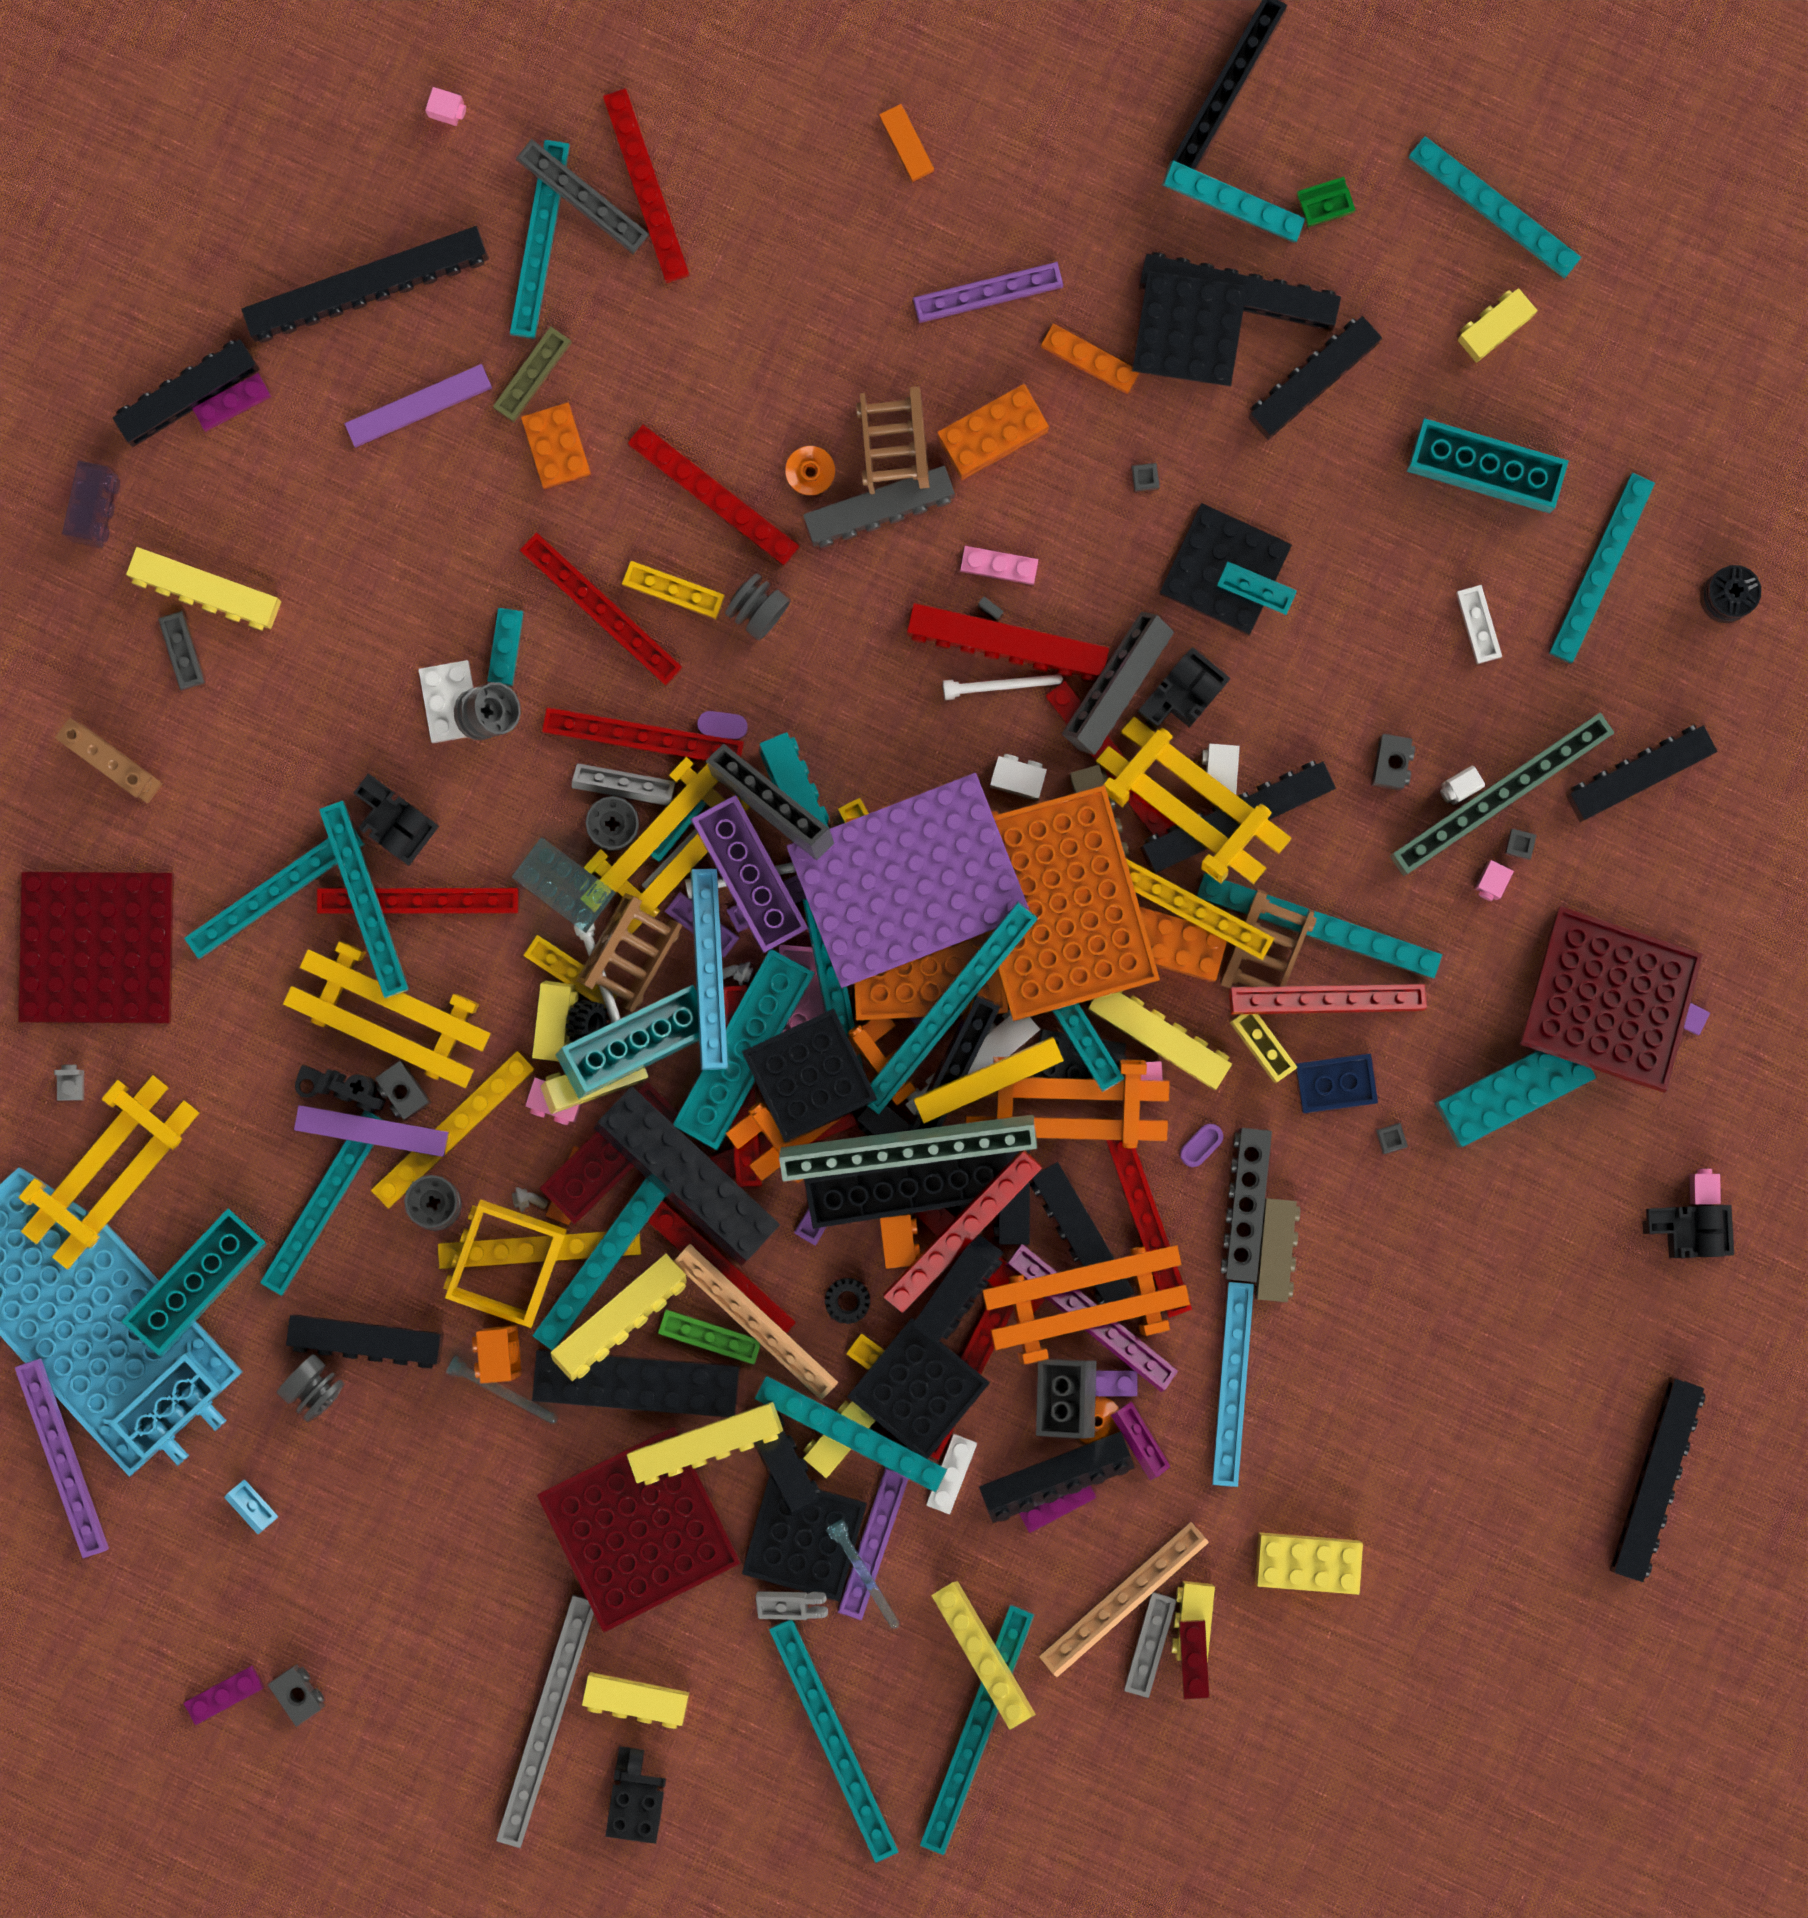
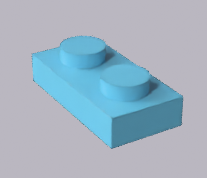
[224,1479,278,1534]

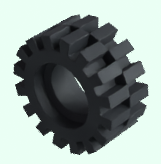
[566,1000,610,1042]
[825,1278,870,1324]

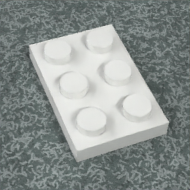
[419,660,474,743]

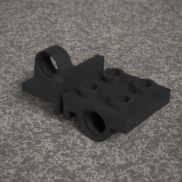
[1138,647,1231,730]
[354,773,439,866]
[1033,1030,1127,1079]
[295,1065,386,1112]
[1643,1205,1734,1258]
[605,1746,666,1844]

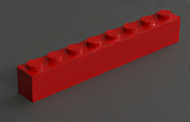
[907,603,1109,683]

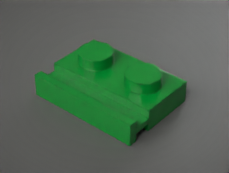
[1296,177,1356,228]

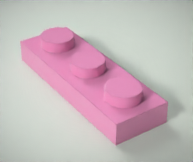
[960,546,1039,585]

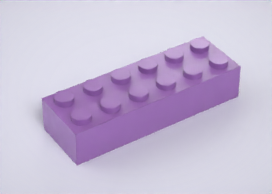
[690,795,808,952]

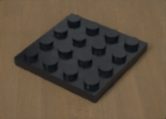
[1132,271,1247,387]
[1159,503,1292,636]
[742,1009,877,1144]
[847,1318,990,1459]
[742,1475,867,1602]

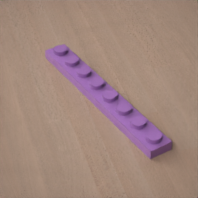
[14,1358,109,1558]

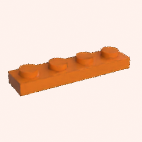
[1041,323,1140,394]

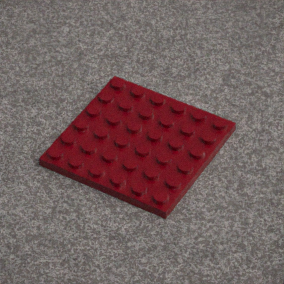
[18,872,174,1024]
[1520,906,1703,1093]
[537,1426,741,1633]

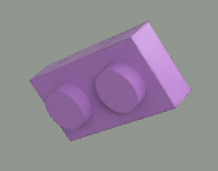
[1096,1370,1137,1396]

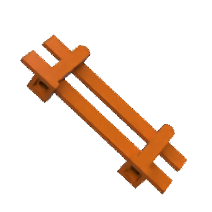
[725,1019,916,1183]
[966,1056,1170,1148]
[982,1245,1190,1365]

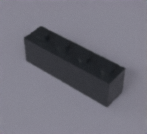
[994,1150,1030,1244]
[754,1412,820,1516]

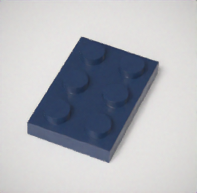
[1295,1053,1378,1114]

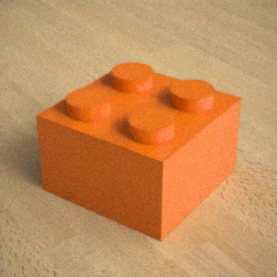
[880,1214,920,1269]

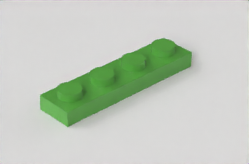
[658,1309,761,1365]

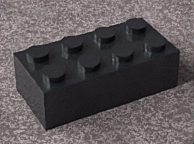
[912,1235,1004,1343]

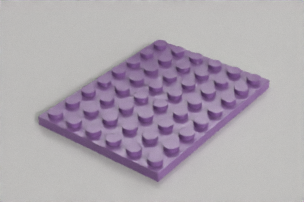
[786,773,1030,988]

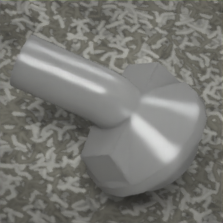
[722,962,754,986]
[512,1187,548,1212]

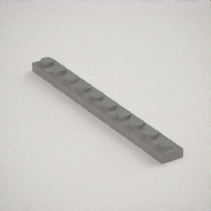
[496,1594,594,1848]

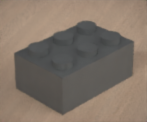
[1036,1358,1096,1439]

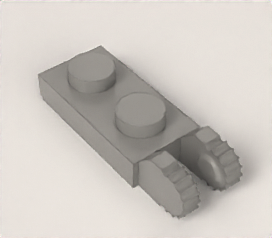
[755,1591,828,1620]

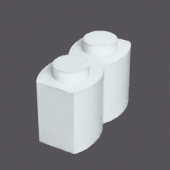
[1440,765,1485,805]

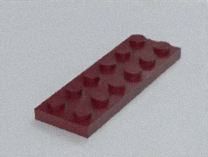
[539,1082,679,1224]

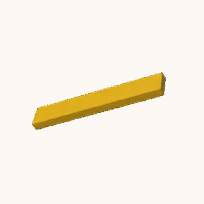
[913,1037,1064,1123]

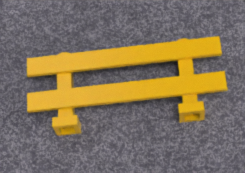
[1096,717,1292,884]
[581,757,750,934]
[283,941,491,1088]
[18,1075,200,1270]

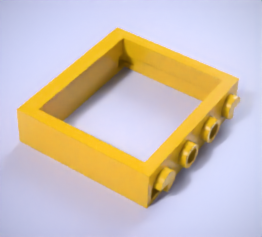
[443,1199,567,1328]

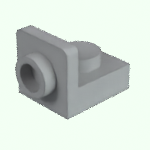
[54,1065,84,1101]

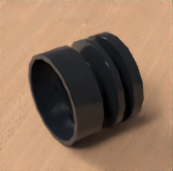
[1700,565,1761,623]

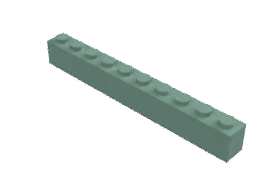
[1390,712,1614,877]
[779,1115,1037,1181]

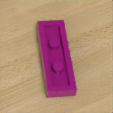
[192,373,271,432]
[1111,1402,1171,1481]
[1019,1486,1097,1533]
[184,1665,264,1725]

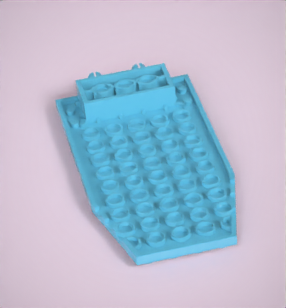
[0,1167,243,1477]

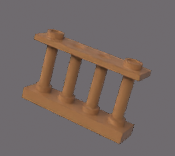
[856,386,930,494]
[55,718,163,803]
[1220,889,1317,988]
[576,893,682,1012]

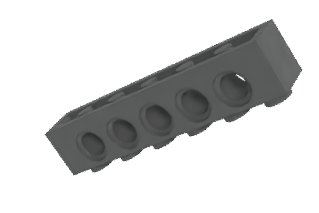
[1220,1128,1272,1282]

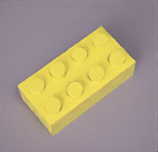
[1255,1532,1363,1595]

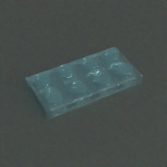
[512,837,616,933]

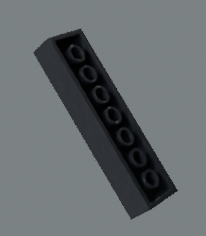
[594,1086,780,1266]
[804,1153,1010,1229]
[532,1349,740,1417]

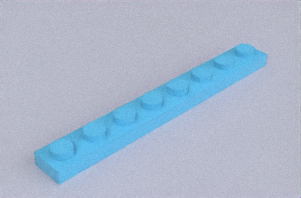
[690,869,728,1070]
[1212,1282,1254,1487]

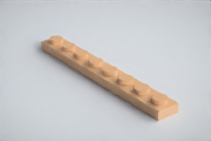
[674,1244,838,1400]
[1039,1522,1209,1677]

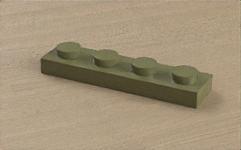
[493,326,572,423]

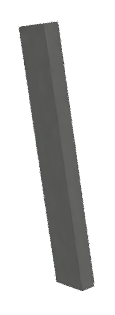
[516,139,649,255]

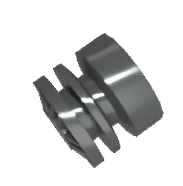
[725,573,791,641]
[454,682,521,740]
[586,796,639,851]
[404,1175,462,1231]
[276,1354,345,1423]

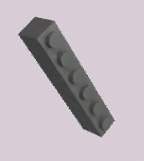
[803,466,955,548]
[1062,611,1174,755]
[706,744,834,861]

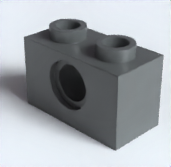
[1371,734,1415,791]
[375,1061,432,1120]
[268,1664,325,1727]

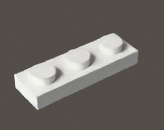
[1456,585,1502,664]
[926,1434,977,1515]

